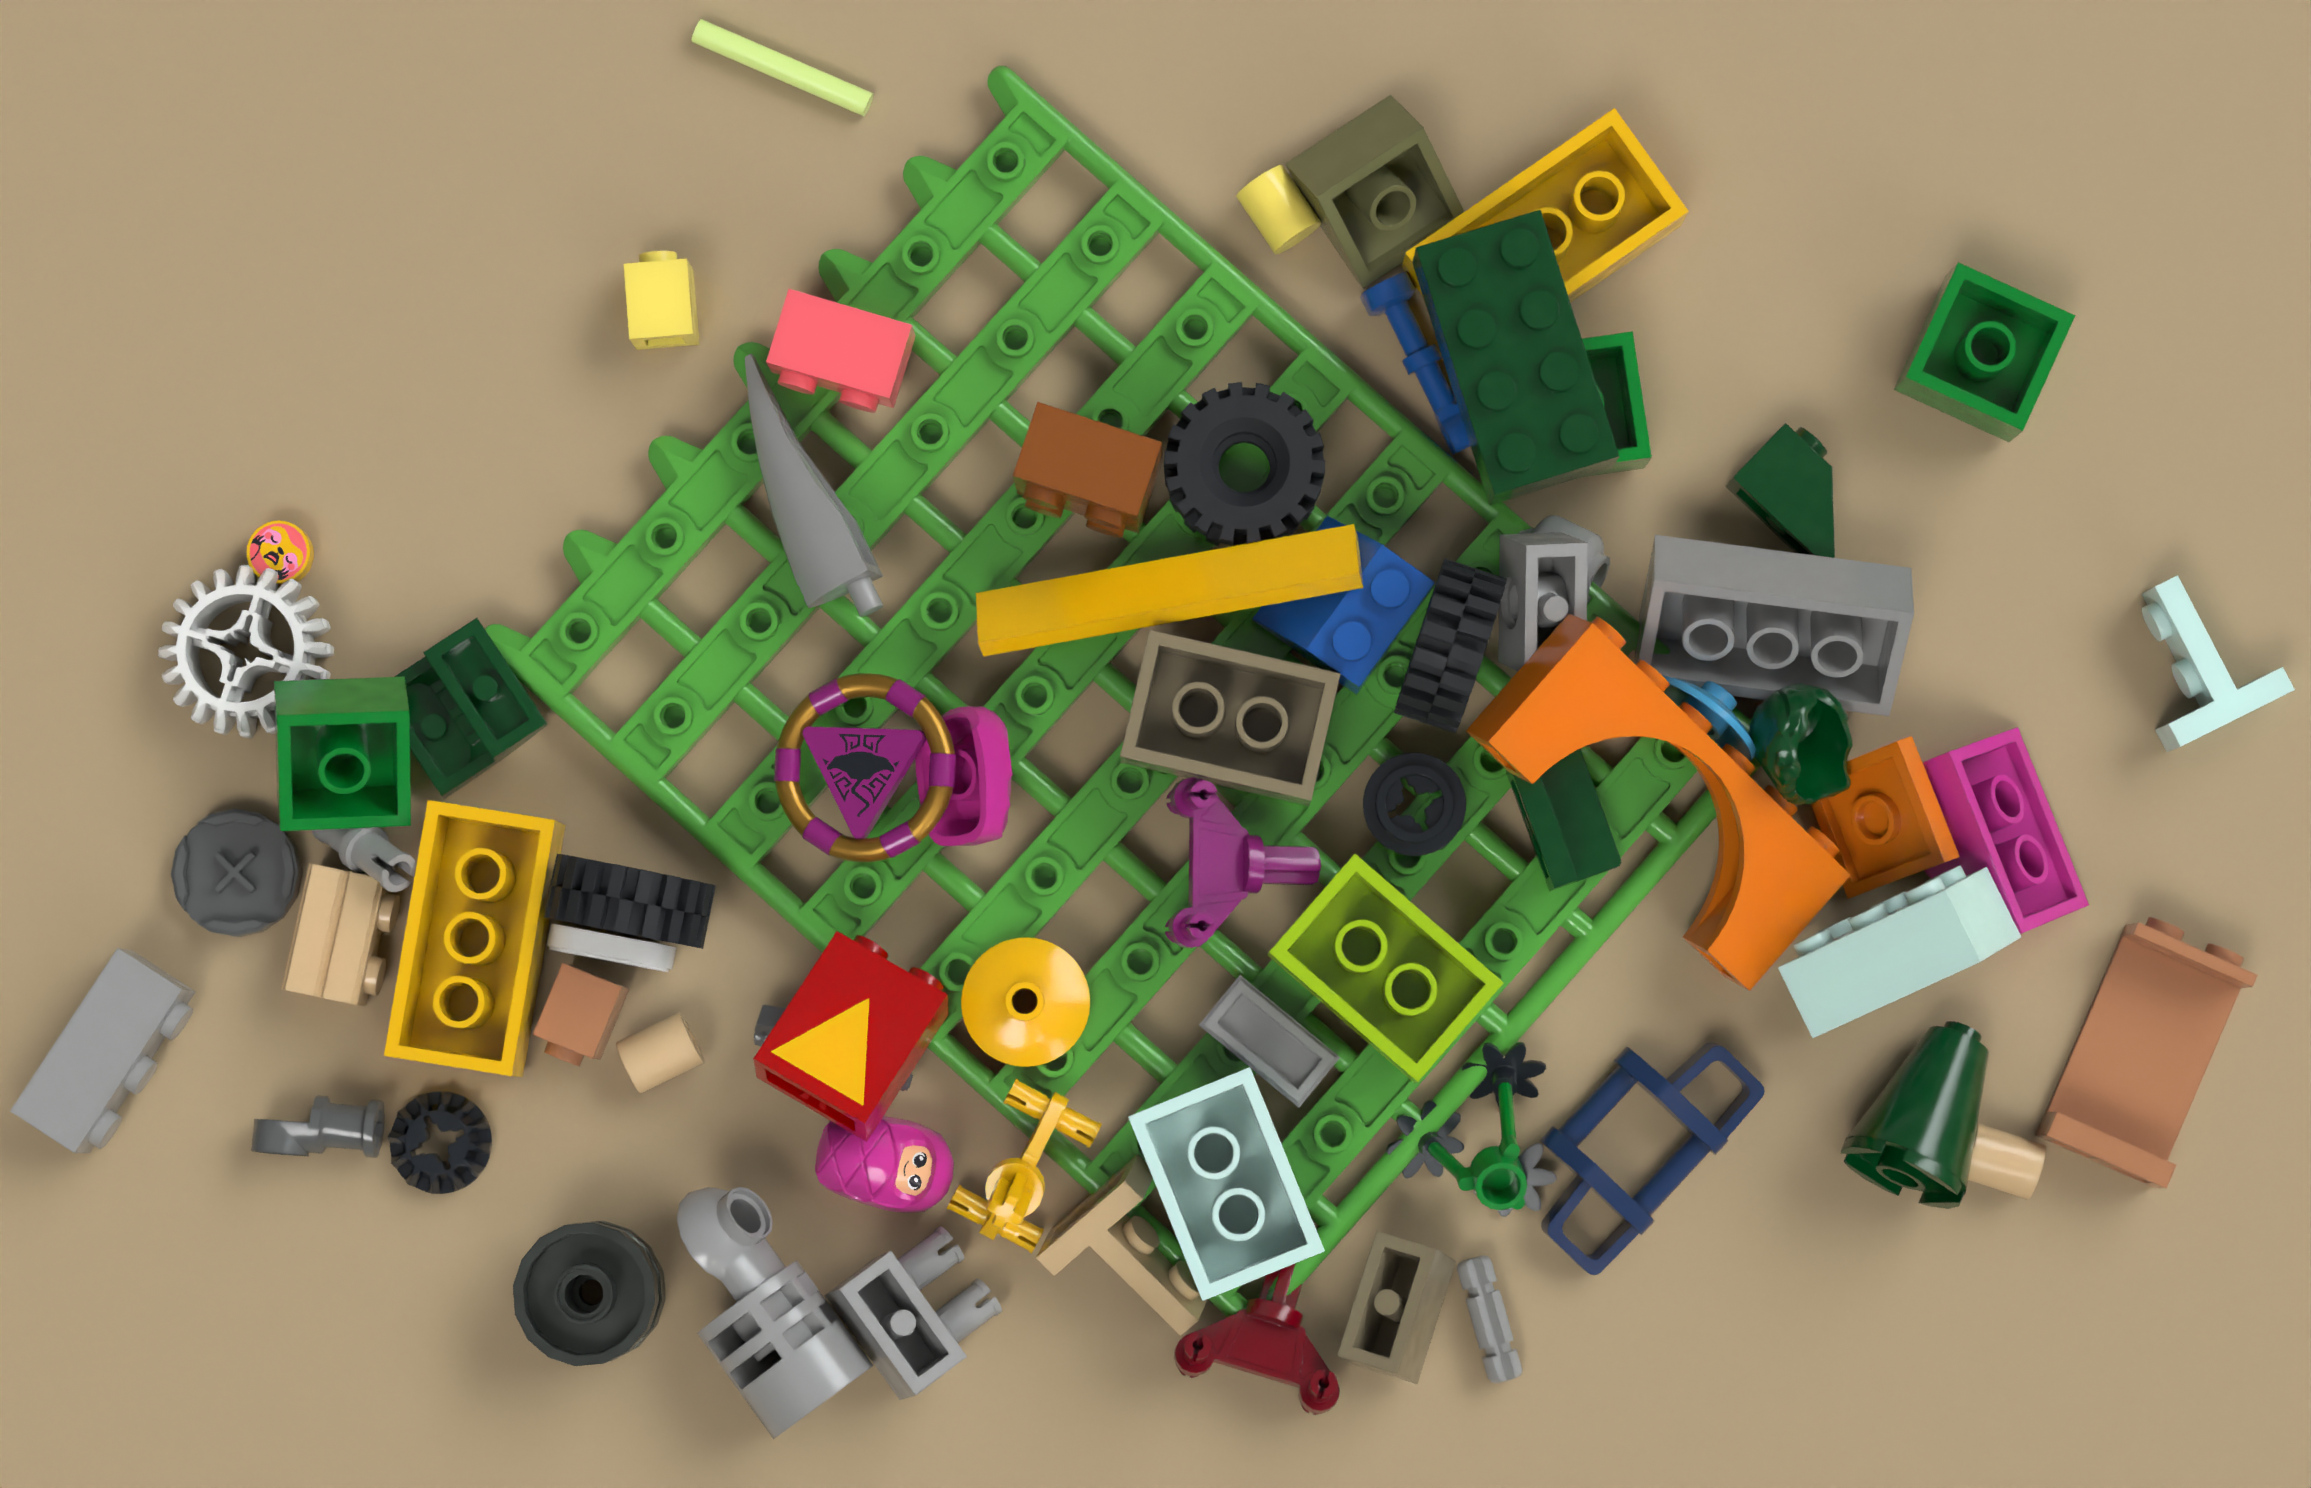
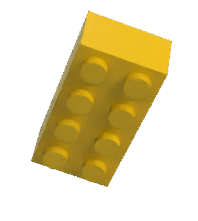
[1402,108,1689,303]
[384,800,566,1077]

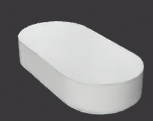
[546,924,676,972]

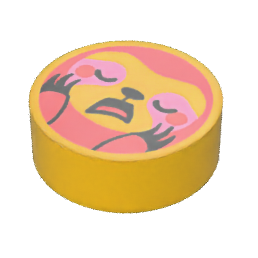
[246,520,314,586]

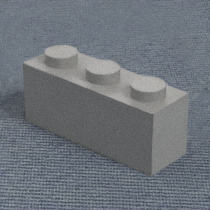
[10,948,196,1153]

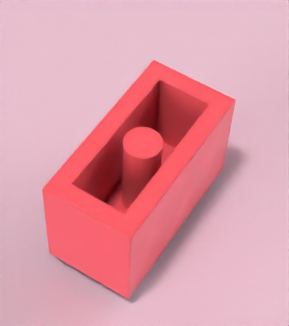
[766,289,916,413]

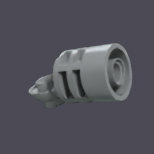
[677,1187,873,1439]

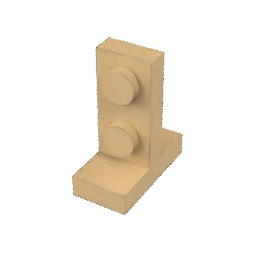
[1036,1154,1208,1336]

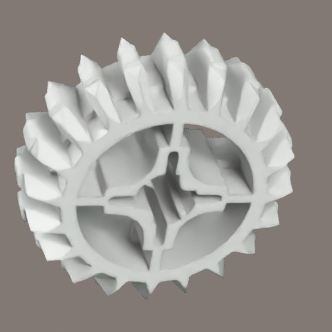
[158,565,334,738]

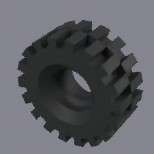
[1164,382,1325,546]
[1394,559,1507,733]
[544,854,716,949]

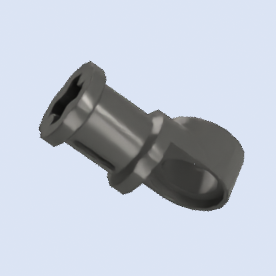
[251,1095,385,1158]

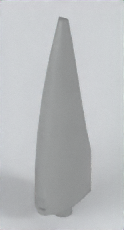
[745,354,883,617]

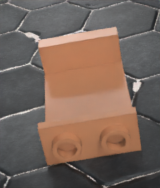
[2035,917,2258,1189]

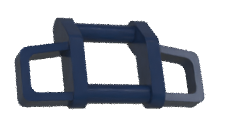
[1539,1042,1765,1275]

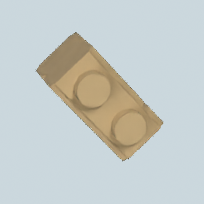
[281,863,400,1006]

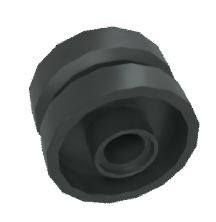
[513,1221,666,1366]

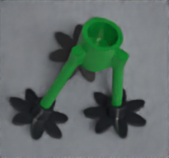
[1386,1042,1557,1217]

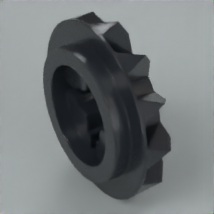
[1363,753,1466,856]
[388,1091,492,1194]

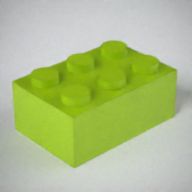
[1268,854,1504,1083]

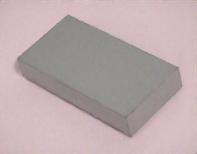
[1199,975,1340,1108]

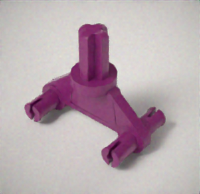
[1165,777,1321,948]

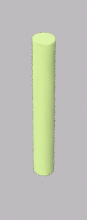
[692,19,874,116]

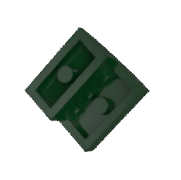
[394,618,548,799]

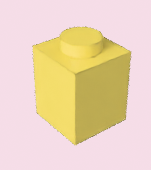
[623,251,699,350]

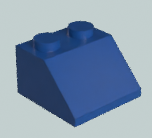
[1252,516,1435,695]

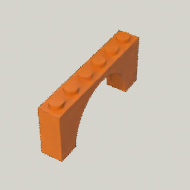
[1466,614,1851,991]

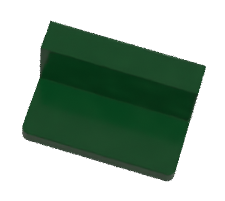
[1506,749,1621,892]

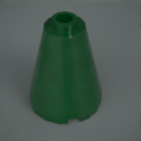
[1841,1021,1989,1209]

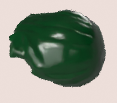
[1748,683,1853,805]

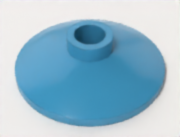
[1662,675,1756,762]

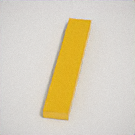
[976,524,1363,657]

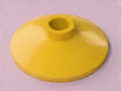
[961,937,1090,1067]

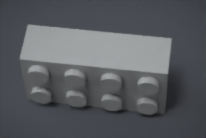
[1635,535,1914,716]

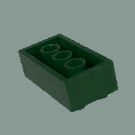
[1412,209,1619,505]

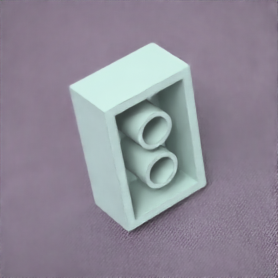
[1778,865,2021,1038]
[1128,1067,1325,1301]

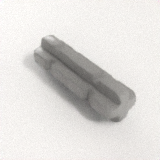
[1457,1256,1522,1383]

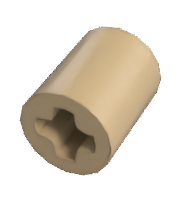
[616,1012,705,1094]
[1968,1123,2046,1200]

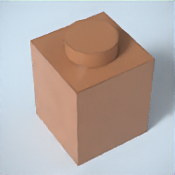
[533,963,629,1067]

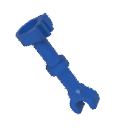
[1360,271,1470,455]

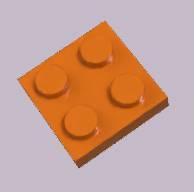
[1811,736,1960,899]

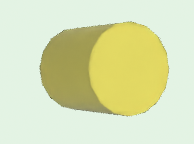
[1236,165,1321,255]

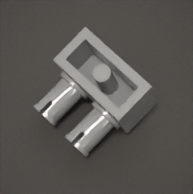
[825,1226,1002,1400]

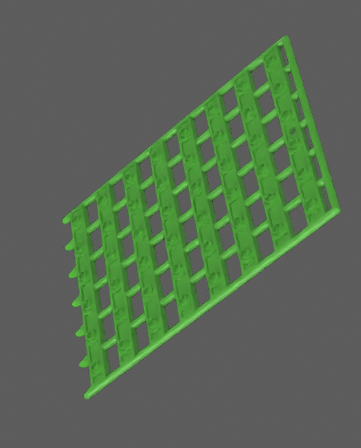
[484,66,1761,1317]

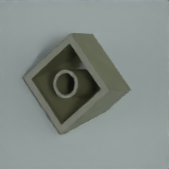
[1286,95,1464,288]

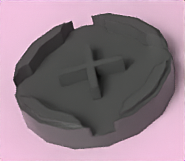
[171,809,303,937]

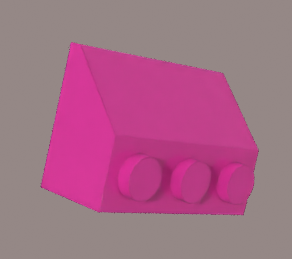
[1923,727,2089,934]

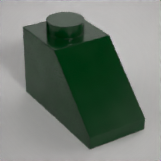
[1725,423,1835,558]

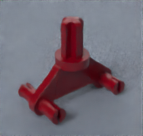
[1174,1263,1340,1415]

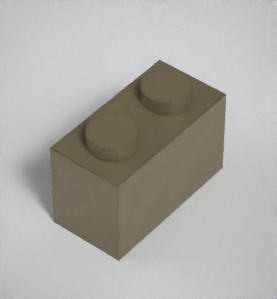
[1337,1231,1456,1384]

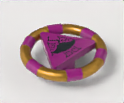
[774,673,956,862]

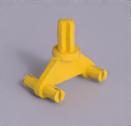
[946,1078,1102,1254]

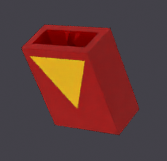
[753,931,948,1142]

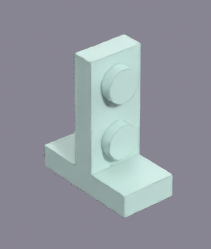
[2142,575,2295,752]

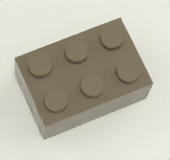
[1120,630,1341,806]

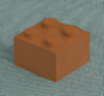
[1013,402,1163,538]

